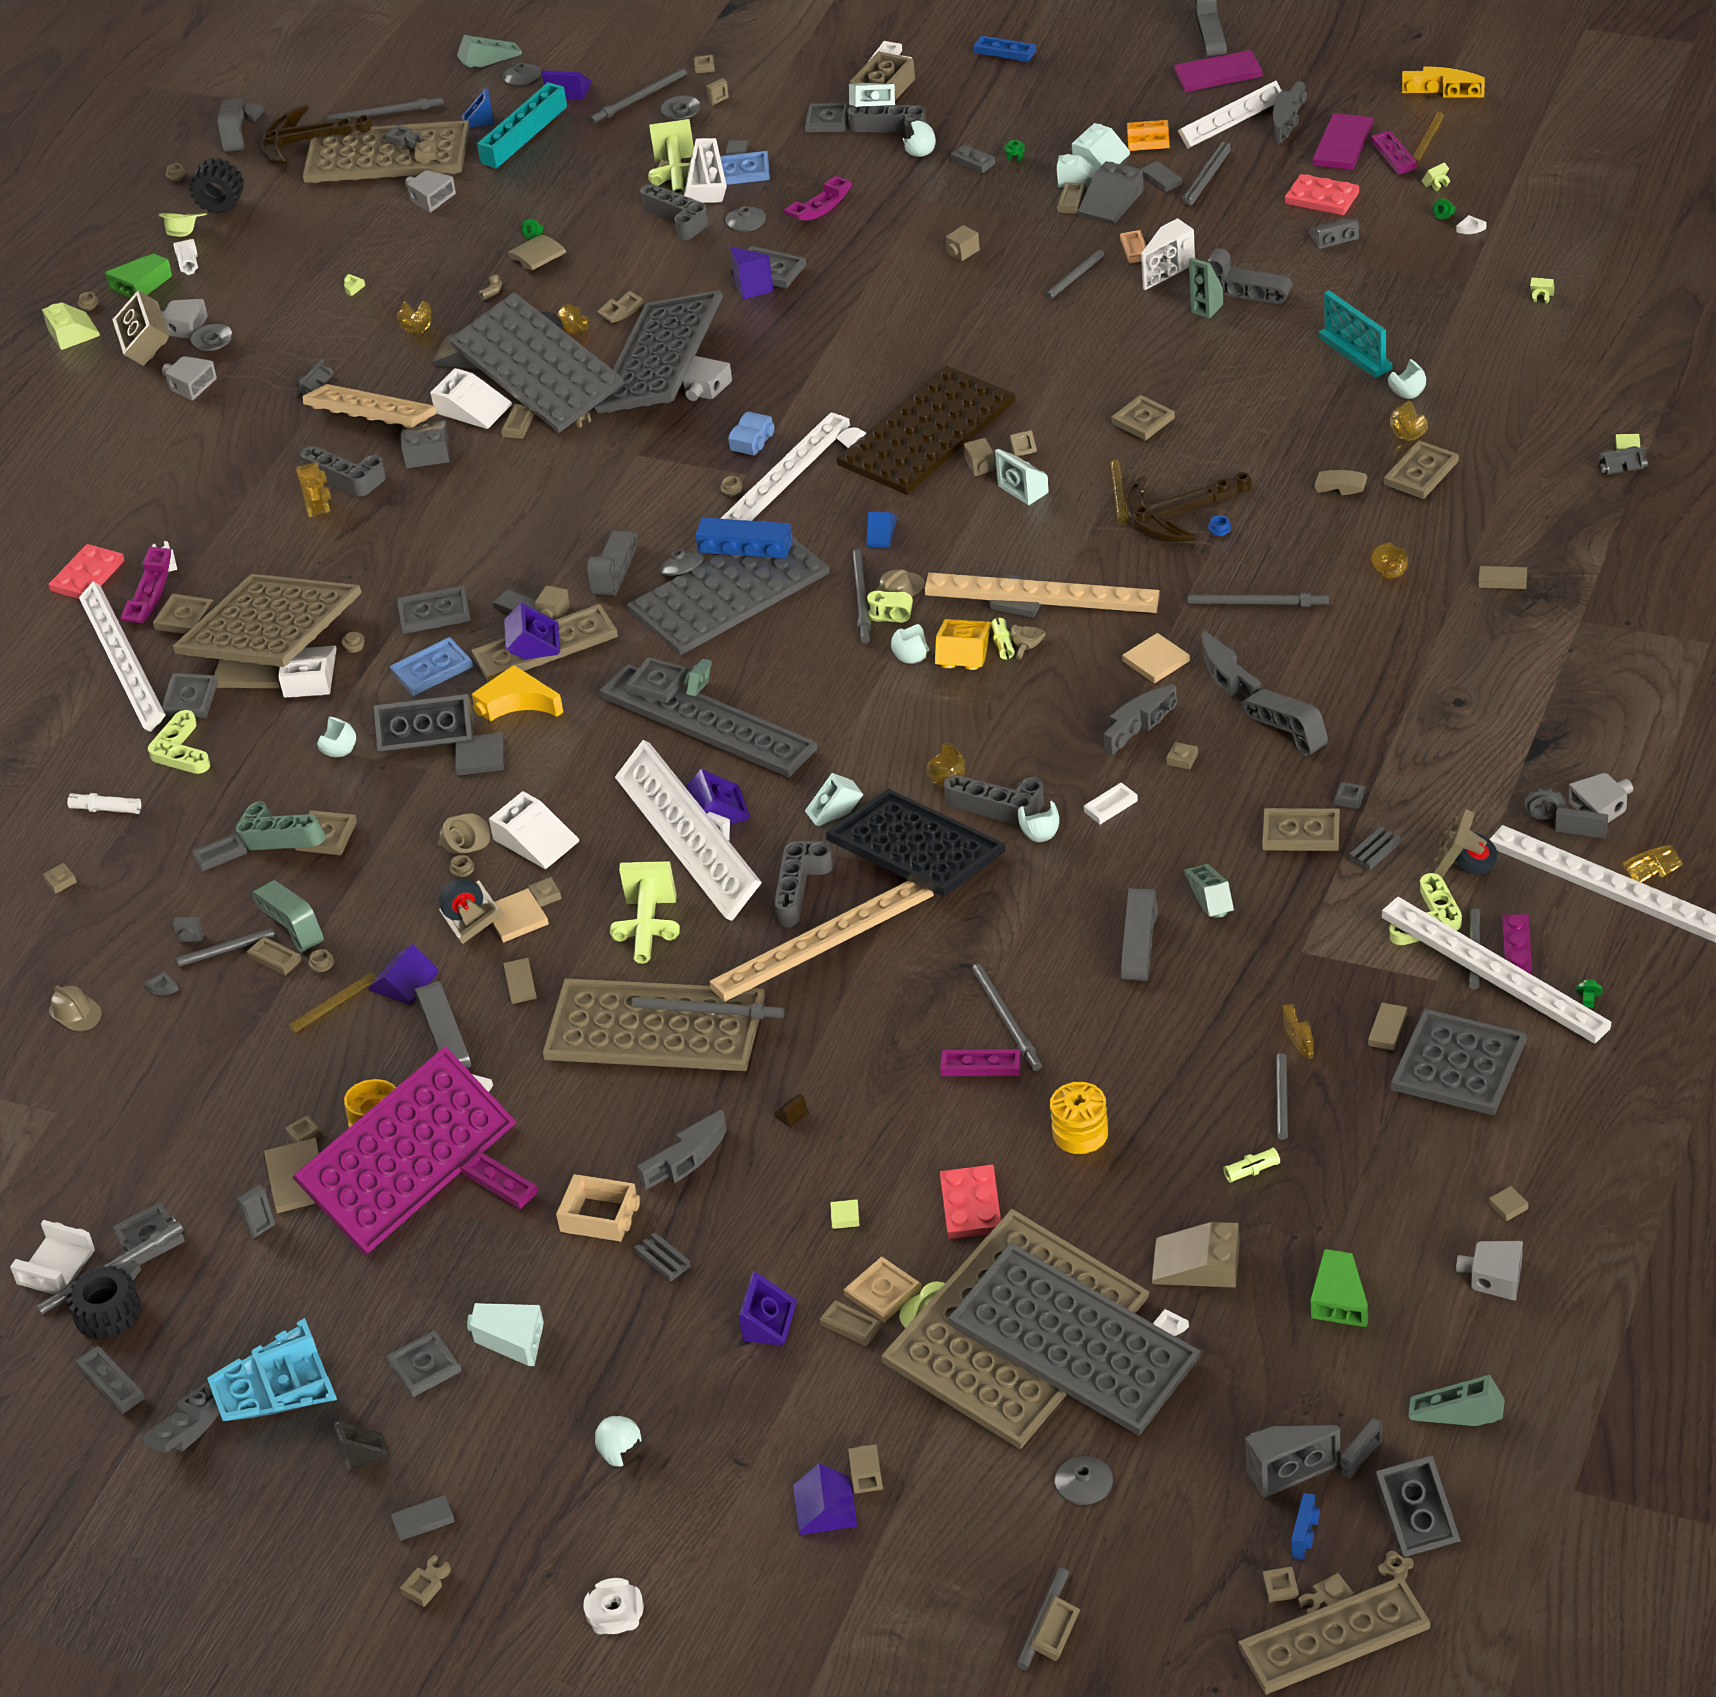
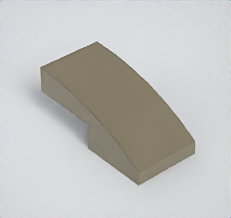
[597,291,645,323]
[1314,470,1368,496]

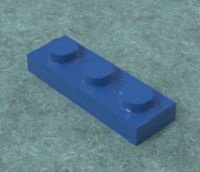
[974,36,1036,62]

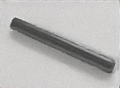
[1183,142,1231,206]

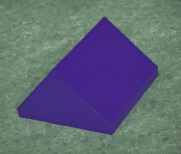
[542,70,591,100]
[730,247,774,299]
[369,944,439,1005]
[739,1272,797,1345]
[793,1463,857,1535]

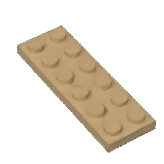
[303,384,436,428]

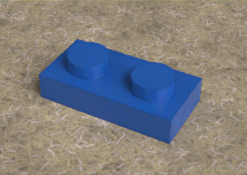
[1291,1493,1320,1560]

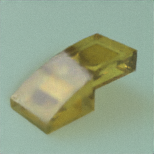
[1622,845,1683,883]
[1283,1004,1314,1059]

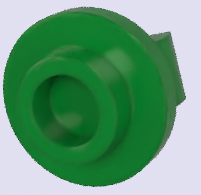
[1004,140,1025,162]
[1433,198,1456,220]
[521,219,544,239]
[1576,980,1603,1008]

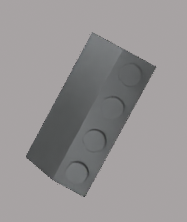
[374,694,474,752]

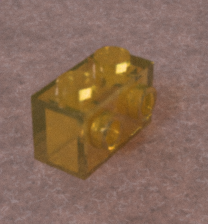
[296,462,331,517]

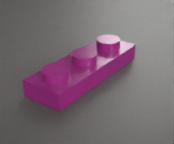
[1371,131,1417,174]
[1502,914,1532,975]
[940,1049,1021,1076]
[461,1151,538,1209]

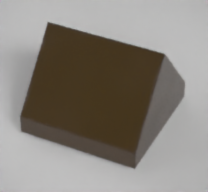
[774,1094,809,1127]

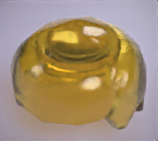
[557,304,589,335]
[1370,542,1409,579]

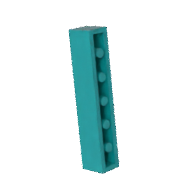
[477,82,567,169]

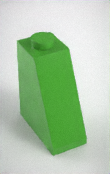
[105,253,172,298]
[1311,1249,1368,1327]

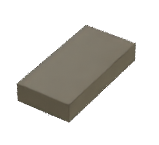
[1057,182,1086,214]
[501,404,535,439]
[1478,566,1527,589]
[247,936,302,976]
[503,958,537,1004]
[1368,1003,1407,1051]
[819,1300,882,1346]
[1030,1595,1081,1661]

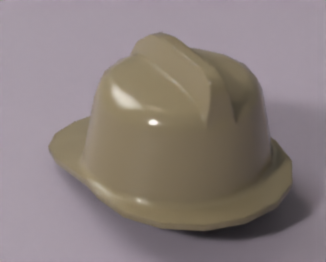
[876,569,925,601]
[437,814,491,855]
[49,985,102,1032]

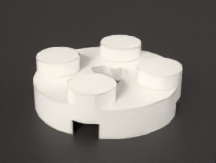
[584,1578,644,1634]

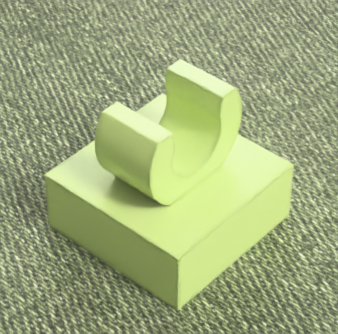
[1421,163,1450,191]
[1530,278,1555,303]

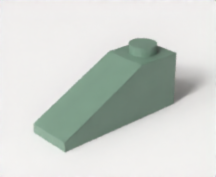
[457,35,522,68]
[1189,258,1223,319]
[1184,864,1234,918]
[1408,1375,1505,1426]

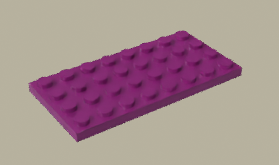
[293,1046,517,1256]

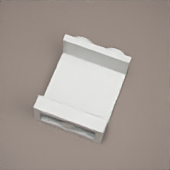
[10,1220,95,1295]

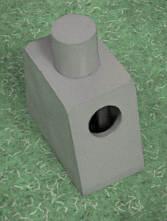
[405,170,456,213]
[161,299,208,339]
[162,356,217,401]
[683,356,732,401]
[1569,773,1633,823]
[1456,1241,1523,1300]

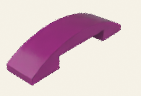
[783,176,852,220]
[120,547,171,623]

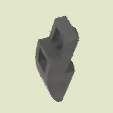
[1273,81,1307,145]
[1202,631,1261,699]
[1103,684,1178,755]
[637,1110,727,1190]
[143,1381,220,1453]

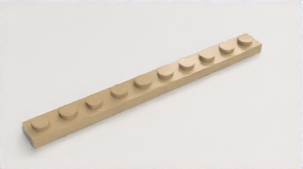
[925,573,1159,613]
[710,880,933,1002]

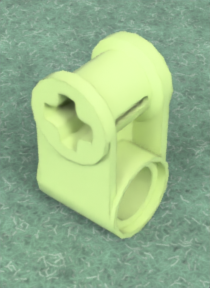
[867,591,913,623]

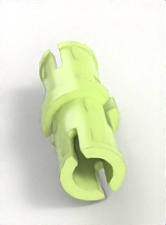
[991,618,1014,659]
[1223,1147,1280,1183]

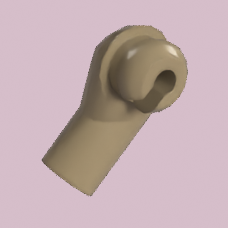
[479,274,502,301]

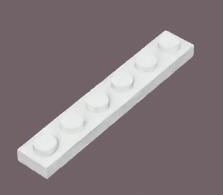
[1178,81,1282,149]

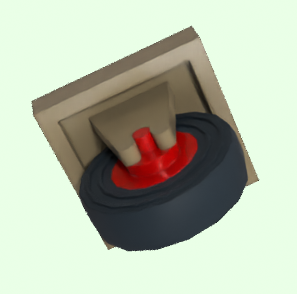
[1434,809,1498,878]
[438,878,503,944]

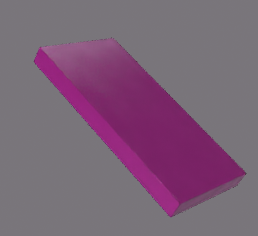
[1174,50,1262,92]
[1312,113,1373,170]

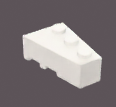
[684,138,727,203]

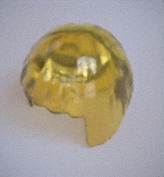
[397,301,433,335]
[1390,400,1428,441]
[926,743,966,787]

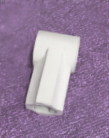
[173,239,198,275]

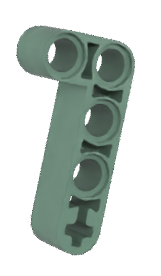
[236,801,326,850]
[252,880,324,953]

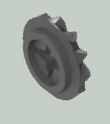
[1525,787,1566,820]

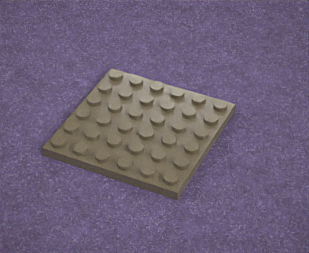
[173,574,362,667]

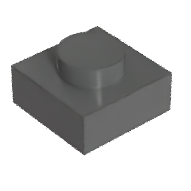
[173,917,204,942]

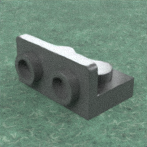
[1310,218,1359,249]

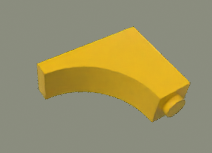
[472,665,563,722]

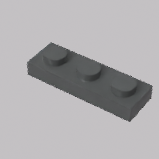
[76,1346,145,1414]

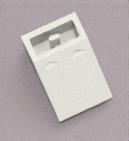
[1141,218,1195,290]
[430,368,512,429]
[279,646,336,698]
[489,791,579,869]

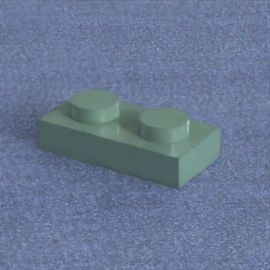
[685,659,712,696]

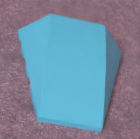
[207,1318,337,1421]

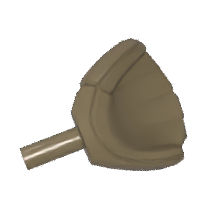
[1011,624,1046,660]

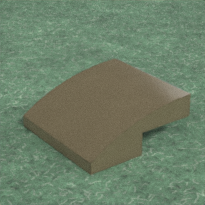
[508,235,566,270]

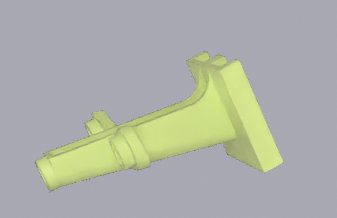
[648,119,694,195]
[610,862,680,964]

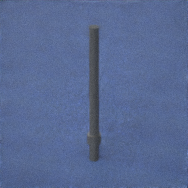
[589,68,687,124]
[327,97,444,122]
[853,549,871,643]
[1188,593,1330,607]
[972,964,1042,1071]
[632,997,784,1019]
[37,1221,184,1315]

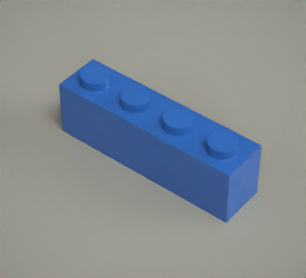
[695,517,793,558]

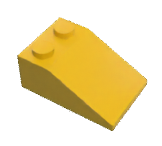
[935,619,991,670]

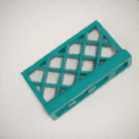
[1319,290,1392,378]

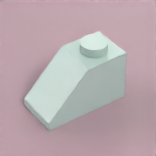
[849,83,895,106]
[1057,154,1097,188]
[805,773,863,826]

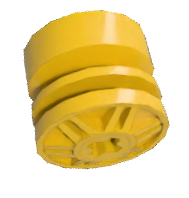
[344,1079,396,1128]
[1050,1082,1108,1154]

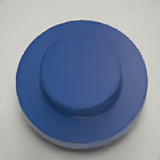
[1208,515,1231,536]

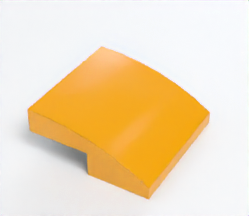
[1127,120,1170,151]

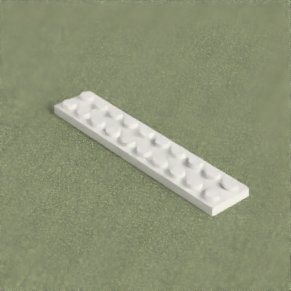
[615,740,762,921]

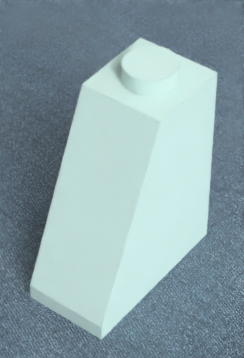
[467,1303,544,1366]

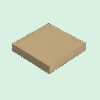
[1122,633,1190,684]
[491,888,549,943]
[844,1257,922,1323]

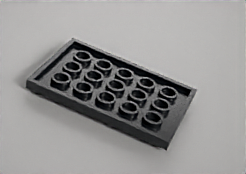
[826,789,1005,897]

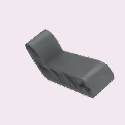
[1195,0,1227,59]
[218,98,245,153]
[848,105,927,139]
[641,184,708,240]
[1207,248,1293,304]
[300,446,386,496]
[587,530,638,596]
[1242,689,1328,756]
[944,775,1044,826]
[774,841,833,927]
[1121,888,1158,981]
[415,981,472,1068]

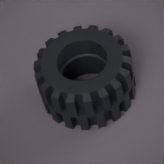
[189,158,244,214]
[67,1266,141,1339]

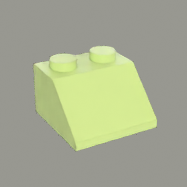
[42,302,100,350]

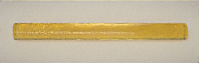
[1413,112,1444,164]
[1110,460,1127,524]
[289,972,376,1033]

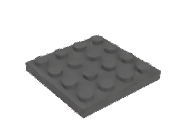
[1391,1009,1527,1116]

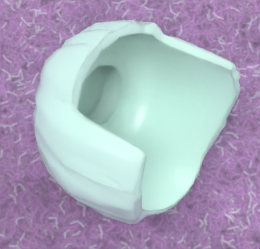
[903,121,936,157]
[1388,359,1426,399]
[891,624,929,664]
[317,716,356,757]
[1018,801,1059,843]
[595,1416,642,1466]

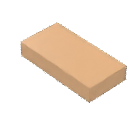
[1120,230,1146,264]

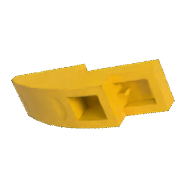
[1402,67,1485,97]

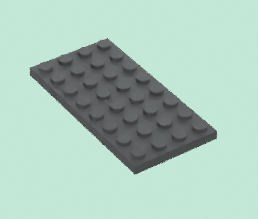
[595,290,723,413]
[449,292,625,433]
[627,537,830,656]
[948,1243,1201,1436]

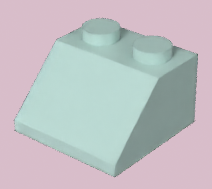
[1072,123,1130,170]
[995,449,1049,505]

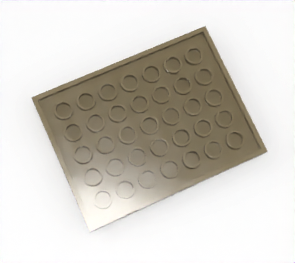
[881,1209,1149,1450]

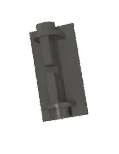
[296,358,333,398]
[1597,446,1648,475]

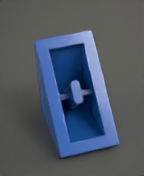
[462,88,494,128]
[867,512,897,548]

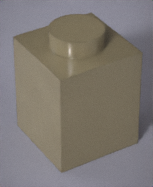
[945,225,980,261]
[964,438,995,476]
[535,585,570,620]
[848,1444,883,1494]

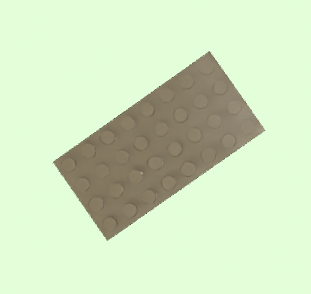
[303,120,470,183]
[543,978,765,1071]

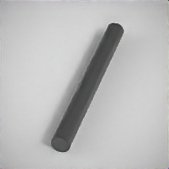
[1046,250,1104,300]
[1469,908,1480,990]
[176,928,275,967]
[1276,1053,1288,1140]
[1017,1568,1069,1670]

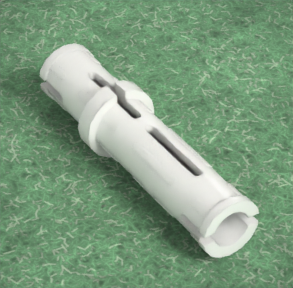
[68,793,141,814]

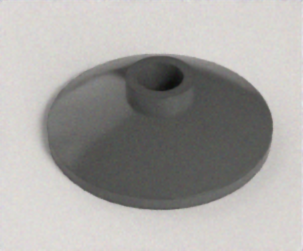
[502,63,541,87]
[661,95,700,120]
[725,206,766,232]
[191,324,233,351]
[659,550,703,576]
[1055,1456,1113,1505]

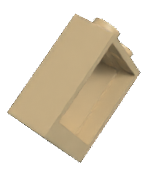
[556,1174,640,1242]

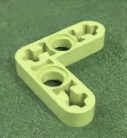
[148,710,210,774]
[1389,873,1462,945]

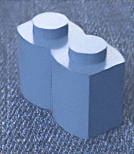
[728,411,775,456]

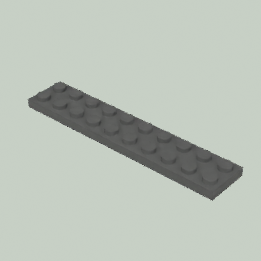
[600,663,818,778]

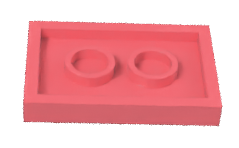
[1285,174,1359,215]
[48,544,125,599]
[940,1165,1001,1240]

